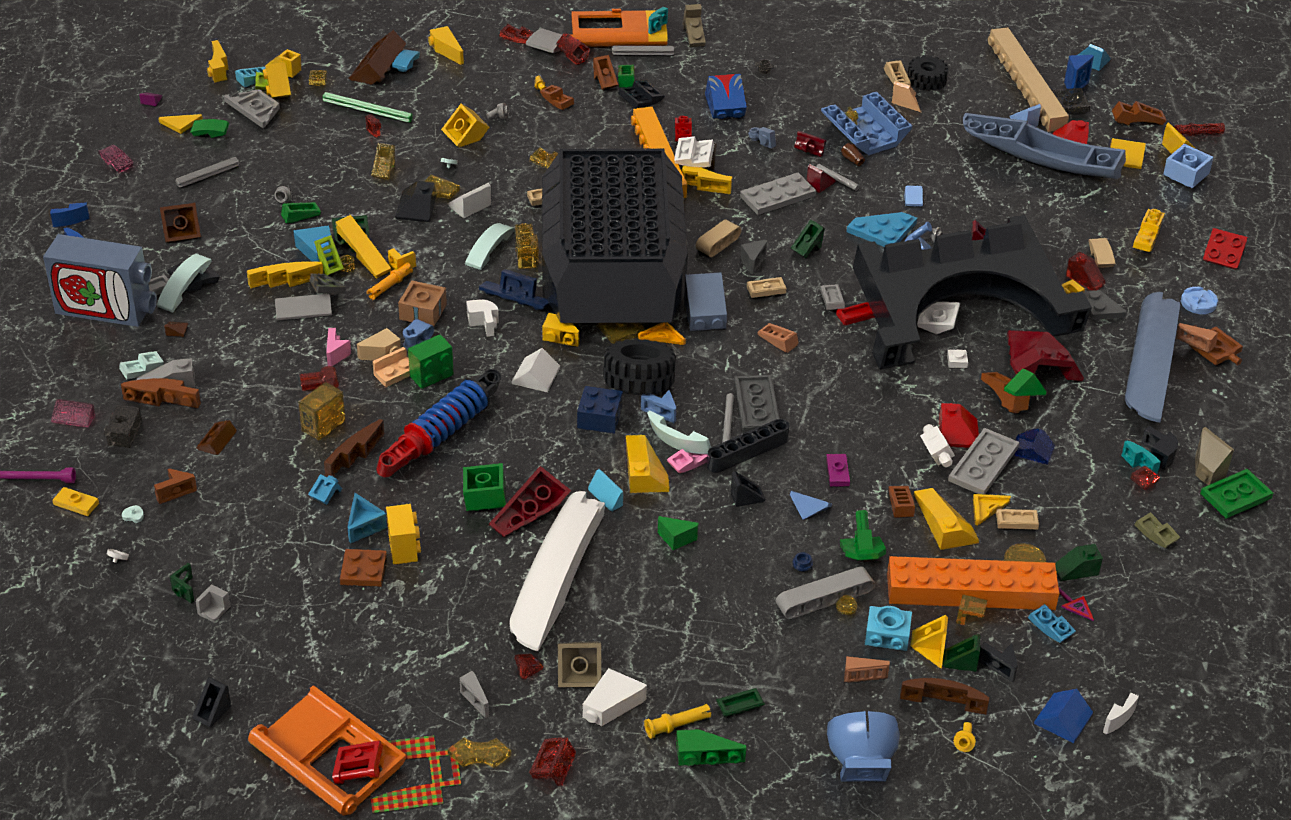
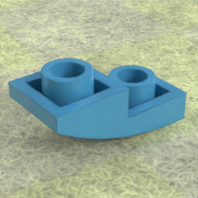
[392,49,420,72]
[1028,604,1076,643]

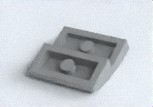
[526,28,569,53]

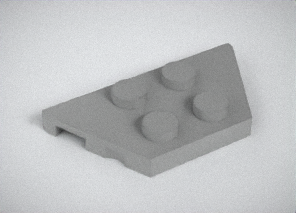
[224,89,280,128]

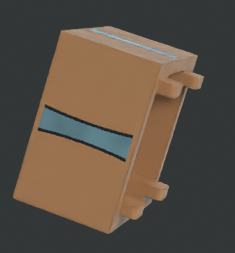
[398,281,447,326]

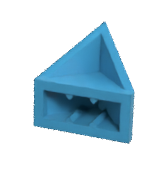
[1078,44,1111,71]
[348,493,387,543]

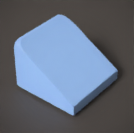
[904,186,923,206]

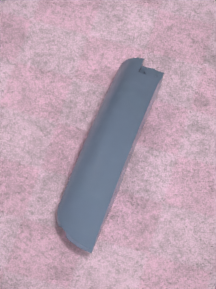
[963,113,1126,179]
[1125,292,1180,423]

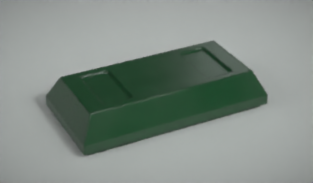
[716,688,765,717]

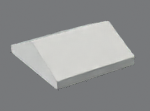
[917,302,960,334]

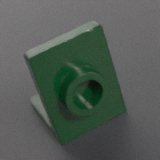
[170,563,194,603]

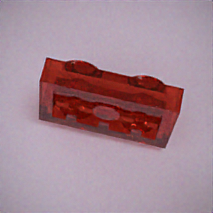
[529,737,576,786]

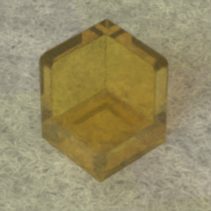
[956,594,988,625]

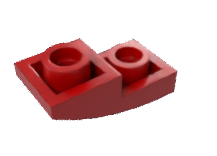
[675,116,692,141]

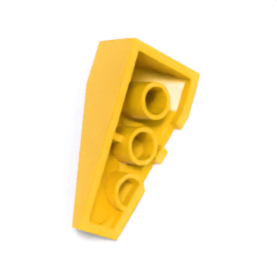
[626,435,669,493]
[914,488,979,550]

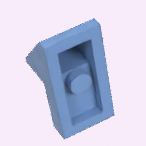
[641,390,676,423]

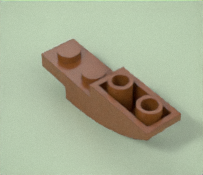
[121,378,201,408]

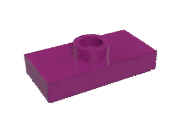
[826,454,850,487]

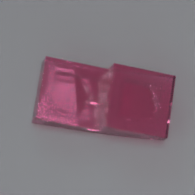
[98,144,133,173]

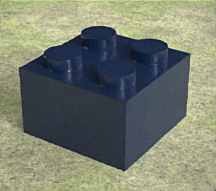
[577,386,623,434]

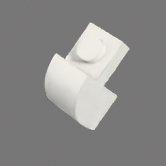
[466,300,499,337]

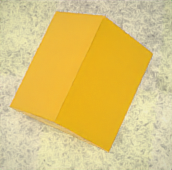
[1162,122,1196,154]
[1110,138,1146,169]

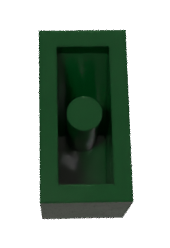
[1055,544,1103,582]

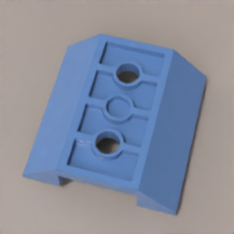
[821,92,912,155]

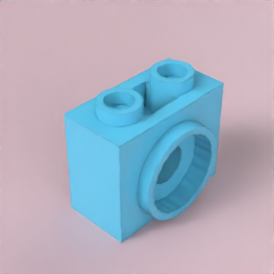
[865,606,912,651]

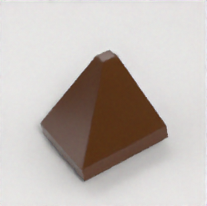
[164,322,188,337]

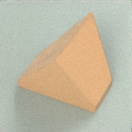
[892,81,921,112]

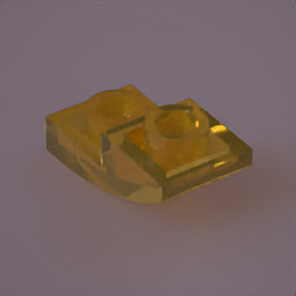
[530,147,558,169]

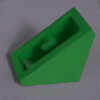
[1004,368,1046,396]
[658,516,699,550]

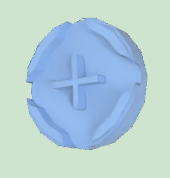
[1181,287,1218,314]

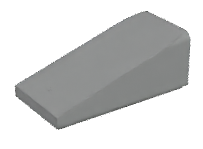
[460,671,489,718]

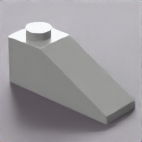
[137,358,195,388]

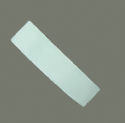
[465,223,515,270]
[157,254,212,313]
[647,411,711,454]

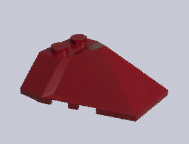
[1007,330,1084,381]

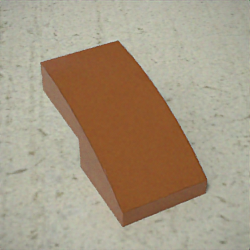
[540,85,575,110]

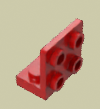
[1203,228,1248,269]

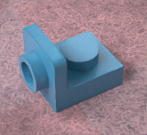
[308,474,342,505]

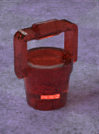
[556,32,590,65]

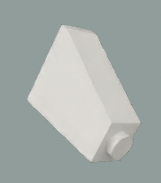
[583,668,647,726]

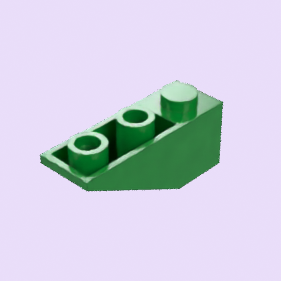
[676,729,746,766]

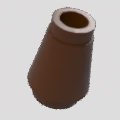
[841,143,865,166]

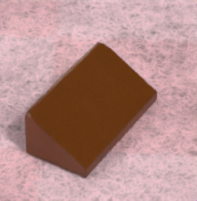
[196,420,237,455]

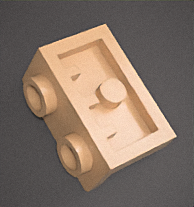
[373,347,410,387]

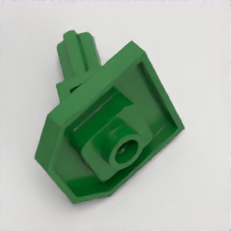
[840,510,886,560]

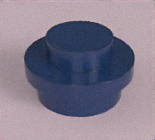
[792,552,813,571]

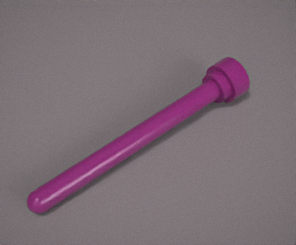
[0,467,76,483]

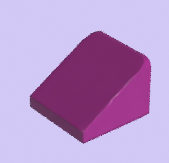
[139,93,162,106]

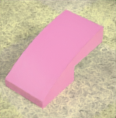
[667,449,708,473]

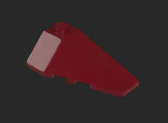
[489,466,571,537]

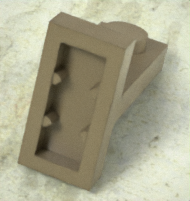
[682,4,706,47]

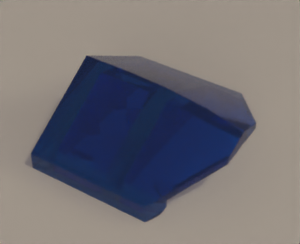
[1014,429,1055,465]

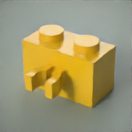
[263,62,291,99]

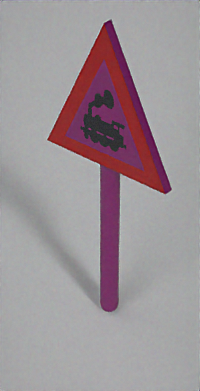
[1059,588,1094,621]

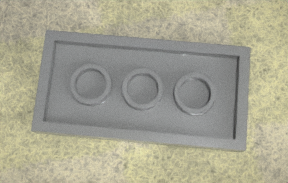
[740,172,816,215]
[948,428,1019,495]

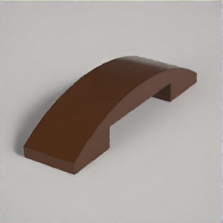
[900,678,989,715]

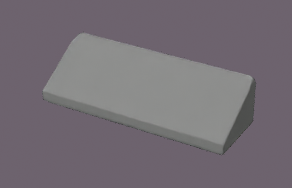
[275,294,332,320]

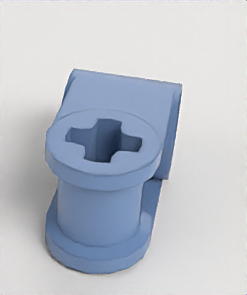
[403,319,434,351]

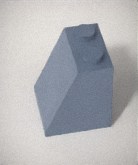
[684,273,727,331]

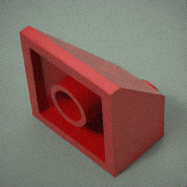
[1053,120,1089,144]
[939,403,979,448]

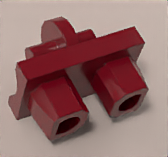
[794,131,826,157]

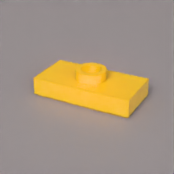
[53,487,99,516]

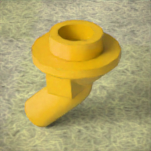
[953,722,976,752]

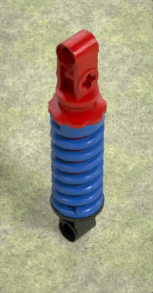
[376,369,501,477]

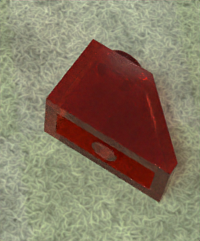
[1066,251,1105,291]

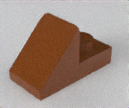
[593,55,618,90]
[154,469,197,504]

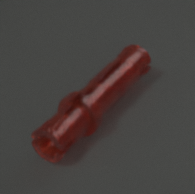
[1174,123,1225,136]

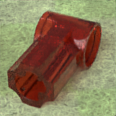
[300,366,339,391]

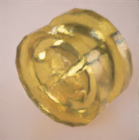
[340,255,355,272]

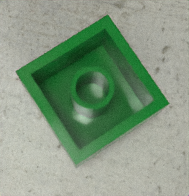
[408,334,454,389]
[463,463,506,511]

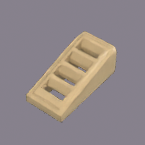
[884,60,911,86]

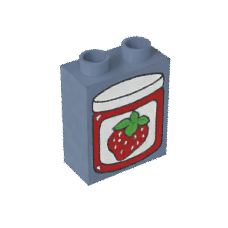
[43,234,157,327]

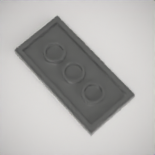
[734,375,780,433]

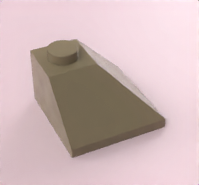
[1195,427,1234,485]
[558,641,601,687]

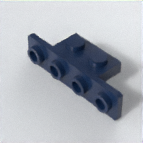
[479,269,550,310]

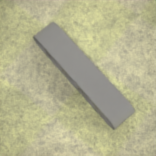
[775,567,875,619]

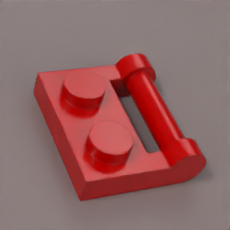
[332,740,383,784]

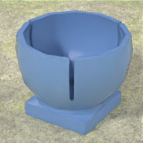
[827,711,900,782]

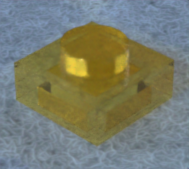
[309,70,327,86]

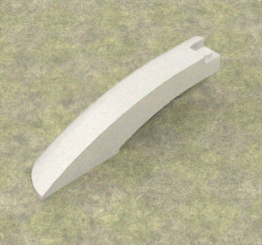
[510,491,605,651]

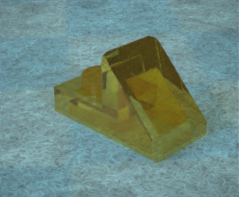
[371,143,395,179]

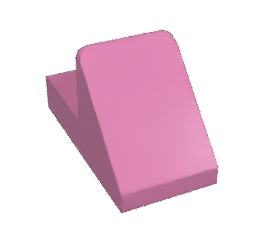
[326,328,351,367]

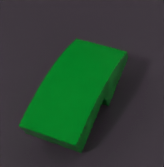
[191,119,229,138]

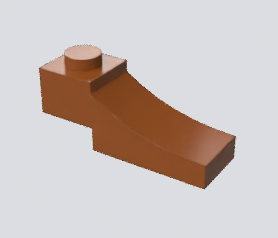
[1112,101,1166,125]
[981,372,1030,413]

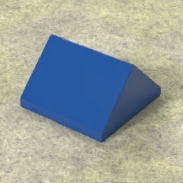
[1064,55,1094,96]
[1034,689,1093,743]

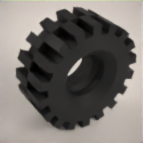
[907,55,948,91]

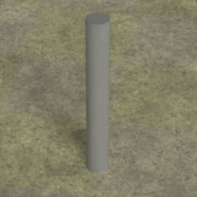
[816,164,859,191]

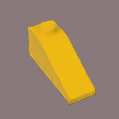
[428,26,464,65]

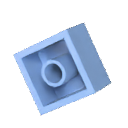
[1163,144,1213,188]

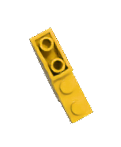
[1133,209,1165,252]

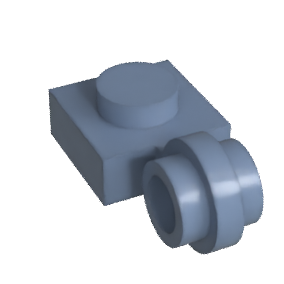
[748,127,776,148]

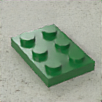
[1200,469,1274,518]

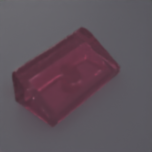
[51,399,95,427]

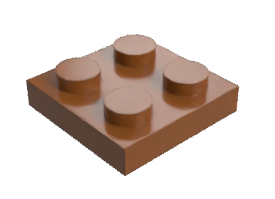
[340,549,387,587]

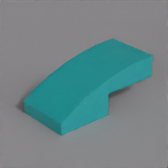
[1121,441,1160,478]

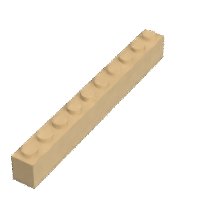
[988,27,1069,132]

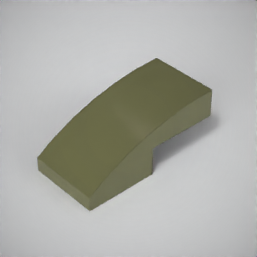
[1134,512,1181,548]

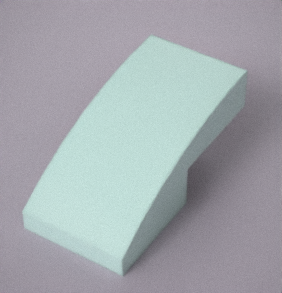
[119,351,164,380]

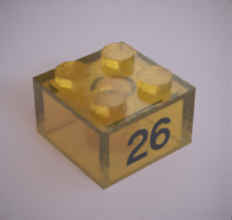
[298,382,345,441]

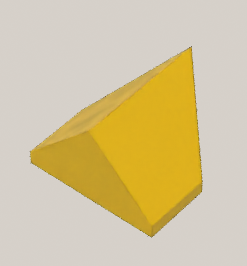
[911,615,948,668]

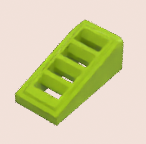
[314,235,344,275]

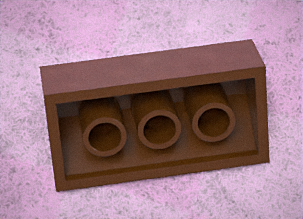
[349,30,406,85]

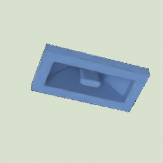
[790,491,832,519]

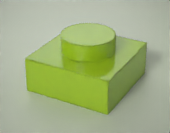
[255,72,268,90]

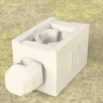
[920,424,955,467]

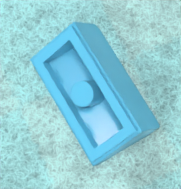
[588,469,623,511]

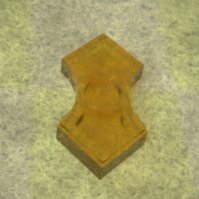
[448,737,511,768]

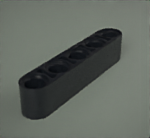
[707,419,790,473]

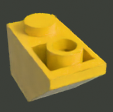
[267,49,301,78]
[542,313,579,347]

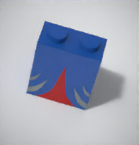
[705,74,747,119]

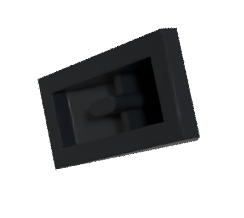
[731,471,766,507]
[192,677,231,727]

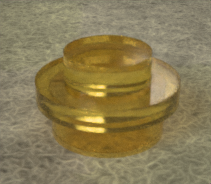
[836,595,857,615]

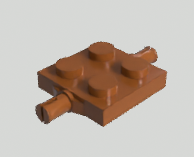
[1189,325,1243,366]

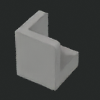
[196,584,230,622]

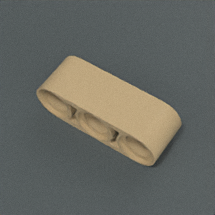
[695,220,741,257]

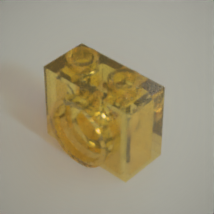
[515,224,539,269]

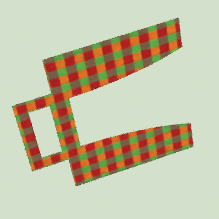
[371,735,461,813]

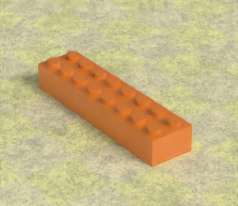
[887,556,1059,610]

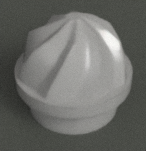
[275,186,292,203]

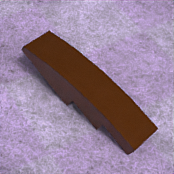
[324,419,385,477]

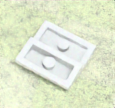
[674,136,714,167]

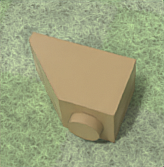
[357,328,401,360]

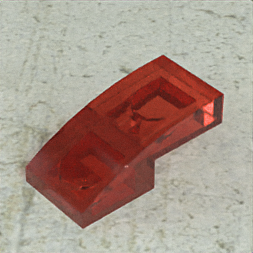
[499,24,534,43]

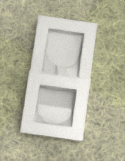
[1103,693,1139,734]

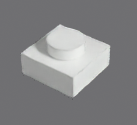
[947,350,968,368]

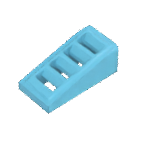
[235,67,265,87]

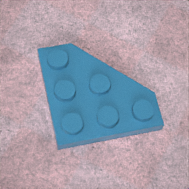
[847,212,917,247]

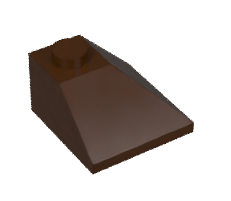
[160,203,201,242]

